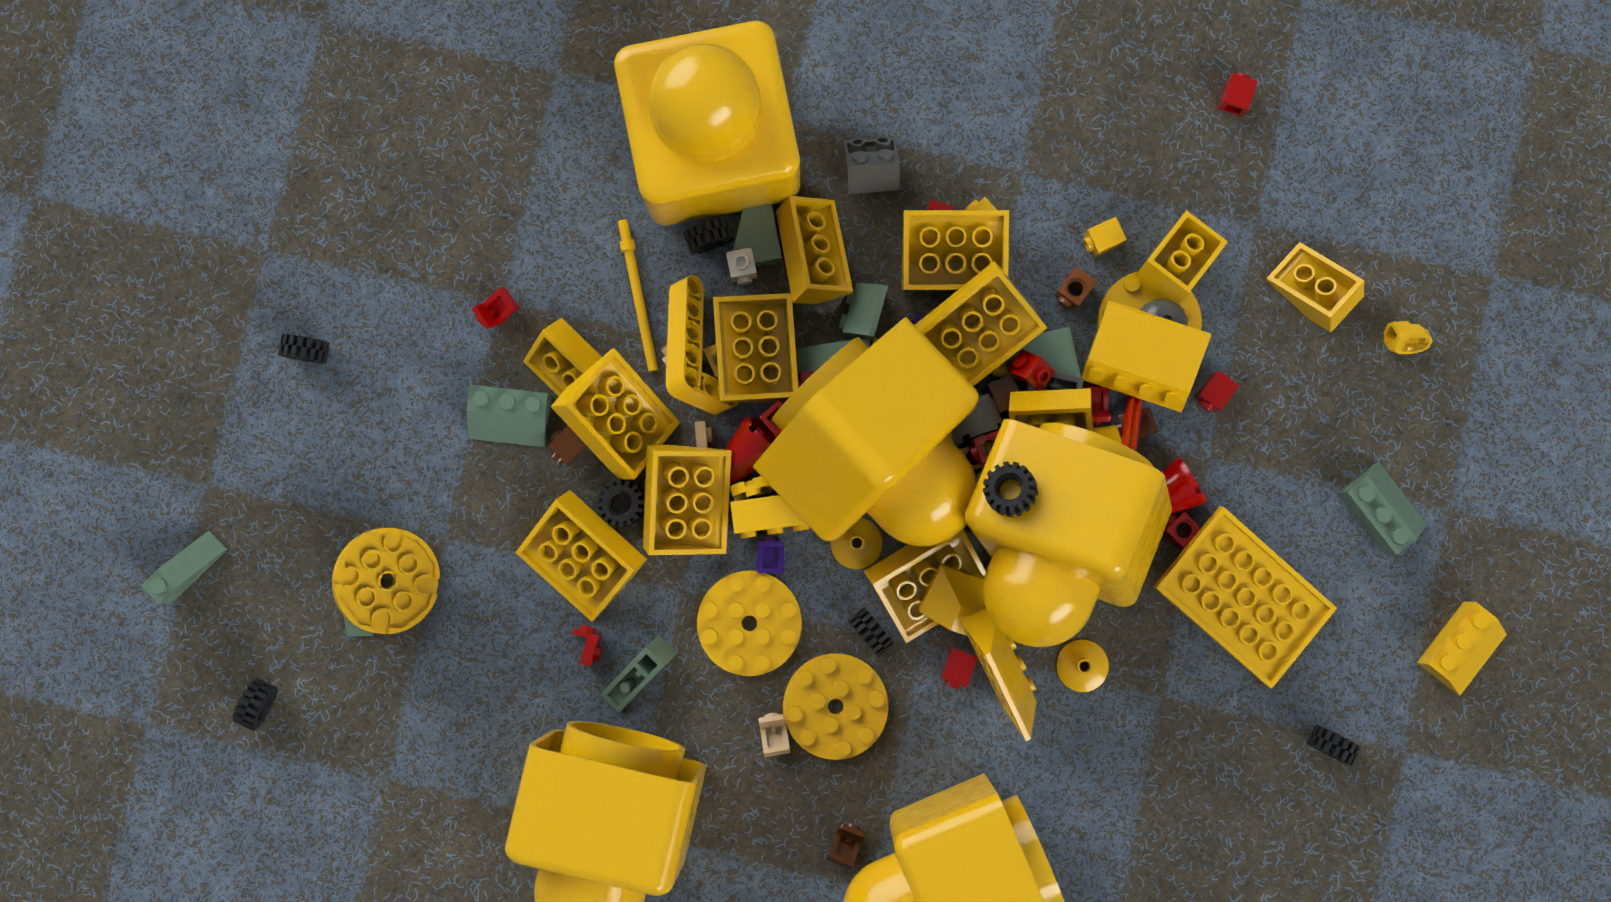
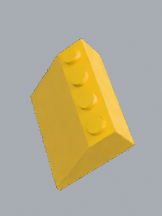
[901,210,1009,290]
[915,261,1047,386]
[713,293,798,403]
[1081,301,1211,412]
[551,348,680,480]
[643,445,732,555]
[515,490,647,622]
[864,529,986,643]
[961,608,1037,741]

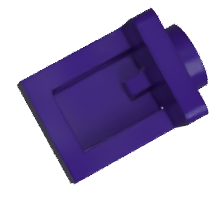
[757,536,784,573]

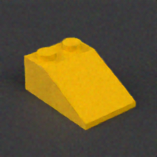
[1266,242,1364,333]

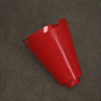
[724,415,775,486]
[1162,457,1208,514]

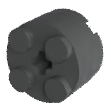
[951,394,1002,448]

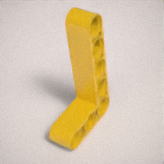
[666,275,739,415]

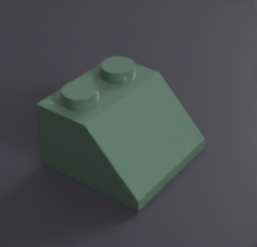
[839,283,888,344]

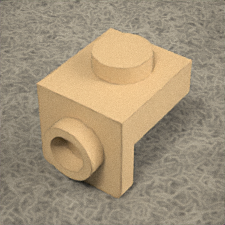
[695,421,713,448]
[758,713,791,757]

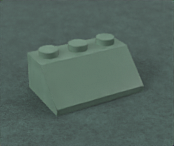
[466,385,553,448]
[1337,462,1427,555]

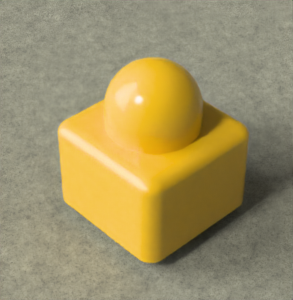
[614,21,800,226]
[753,317,979,546]
[964,419,1172,647]
[505,721,707,902]
[843,773,1065,902]

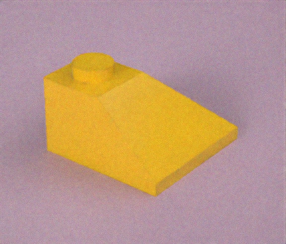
[918,564,985,636]

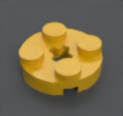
[730,476,775,501]

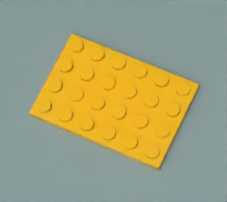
[1153,506,1337,689]

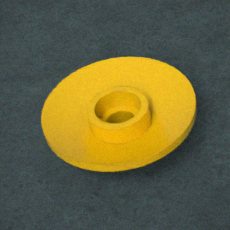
[830,518,882,569]
[1056,639,1109,692]

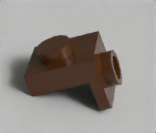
[1116,407,1159,439]
[826,823,866,869]

